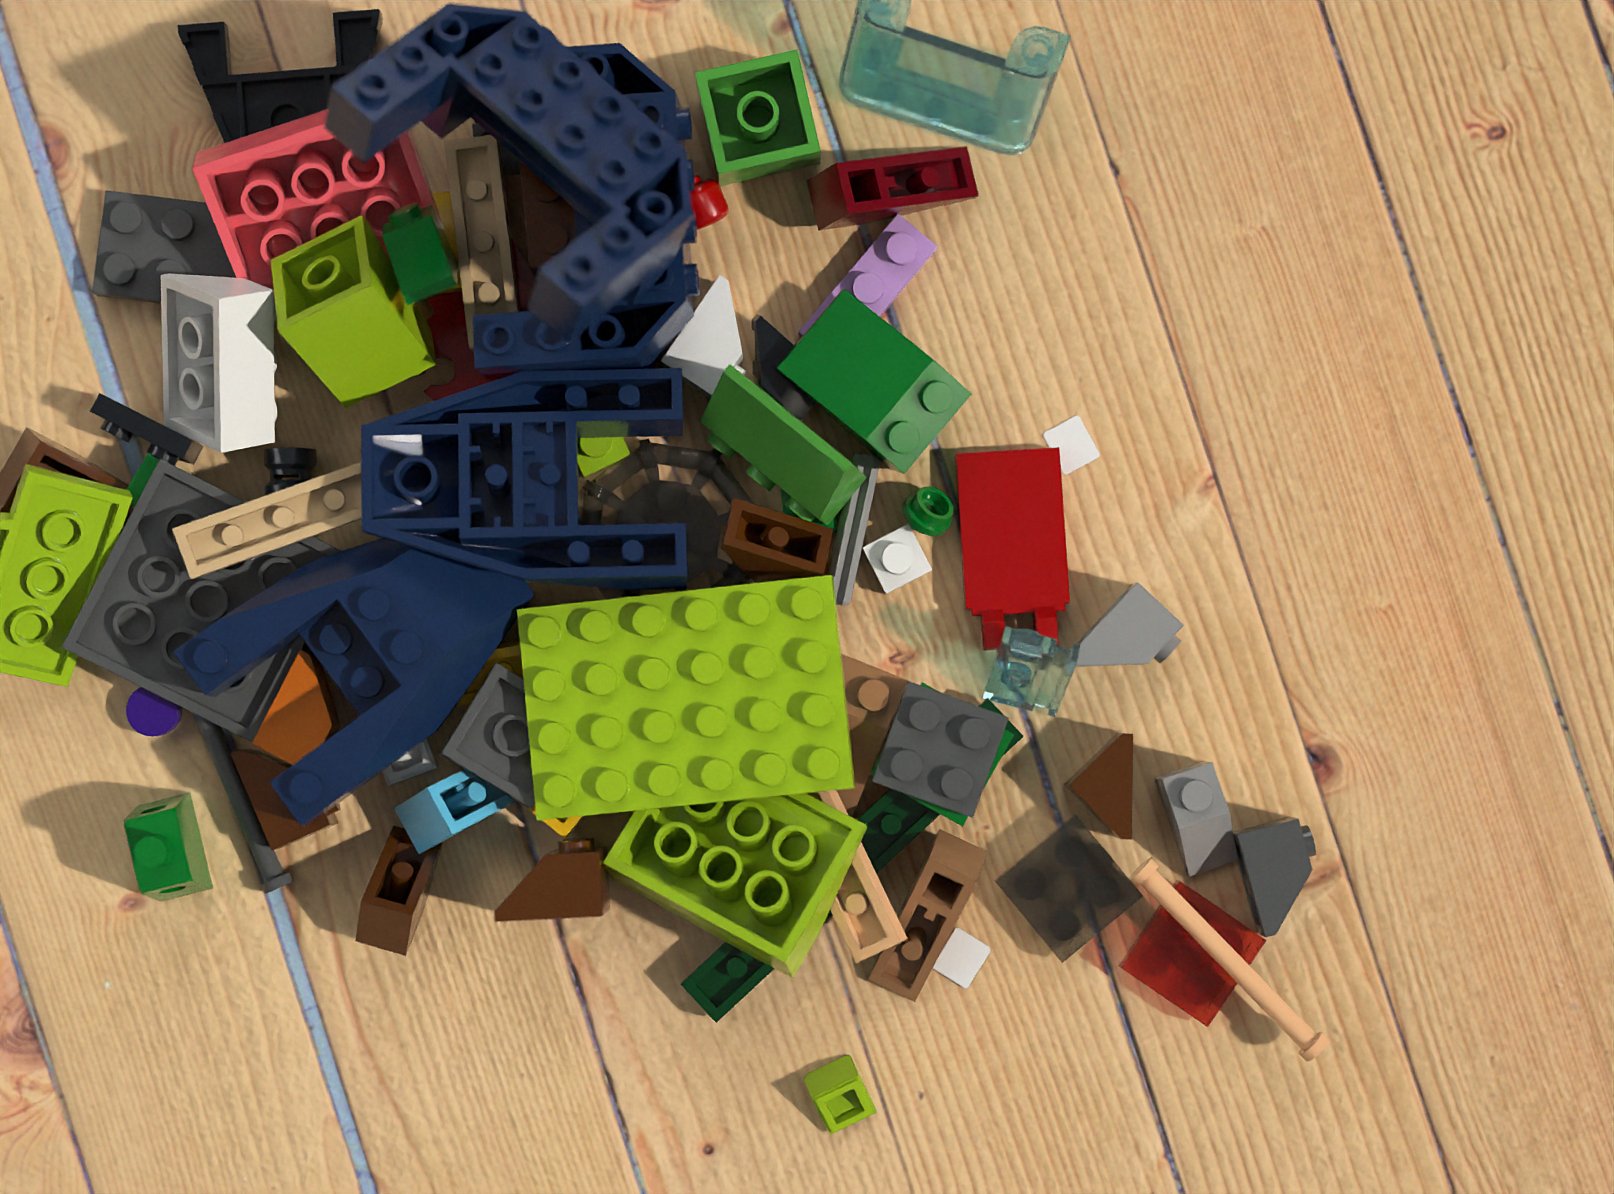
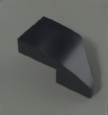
[752,314,815,421]

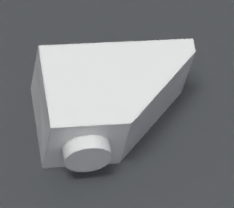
[661,275,746,399]

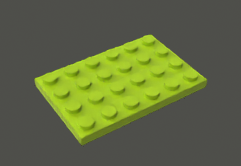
[517,575,855,821]

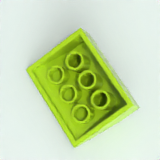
[603,793,867,978]

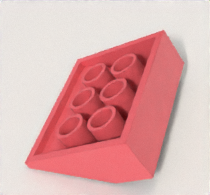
[192,109,447,301]

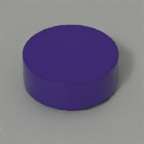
[126,687,182,736]

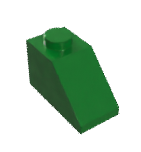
[382,203,458,306]

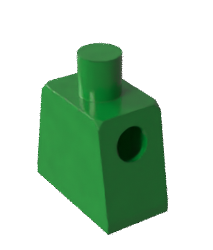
[124,793,213,902]

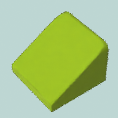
[804,1055,877,1135]

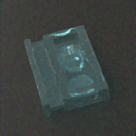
[982,626,1080,717]

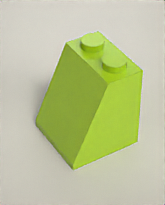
[271,215,437,408]

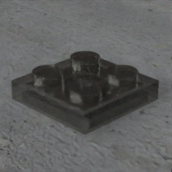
[994,814,1143,963]

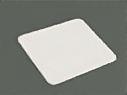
[1043,416,1100,474]
[933,928,991,988]

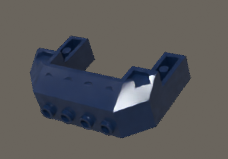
[324,3,692,344]
[473,43,700,380]

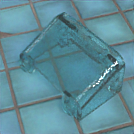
[839,0,1071,156]

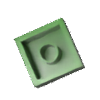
[695,49,821,186]

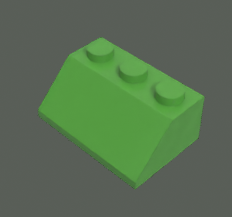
[700,364,867,525]

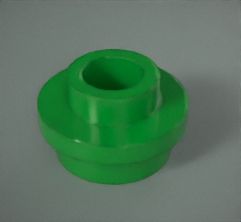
[902,486,954,536]

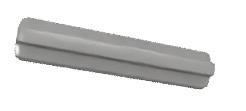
[828,453,880,606]

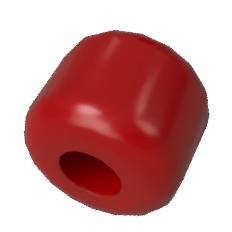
[690,174,729,230]

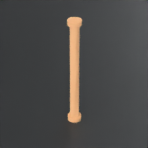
[1129,857,1329,1062]

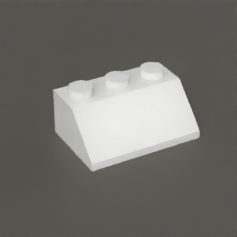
[161,274,278,453]

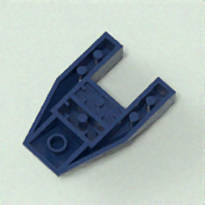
[361,368,687,590]
[174,538,535,826]

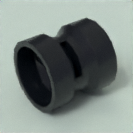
[264,448,317,496]

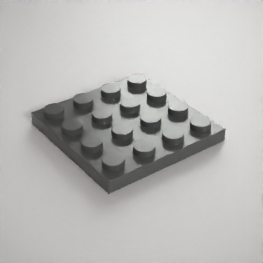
[62,459,341,742]

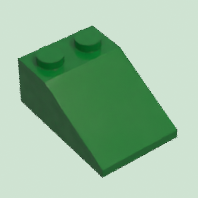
[776,289,972,474]

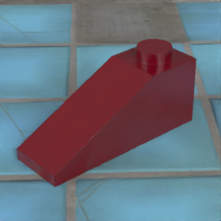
[806,146,979,231]

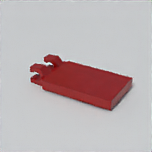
[955,447,1070,651]

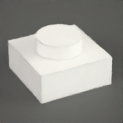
[862,524,932,595]

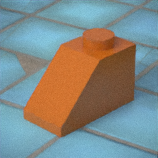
[252,650,341,765]

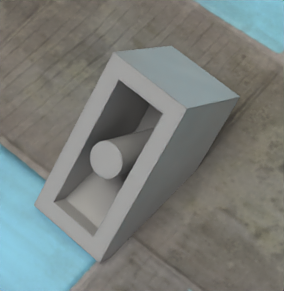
[1061,582,1184,667]
[1154,761,1238,877]

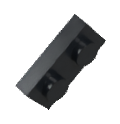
[90,393,203,466]

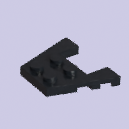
[177,9,383,143]

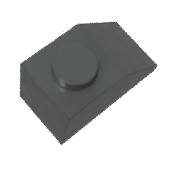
[1233,817,1316,937]

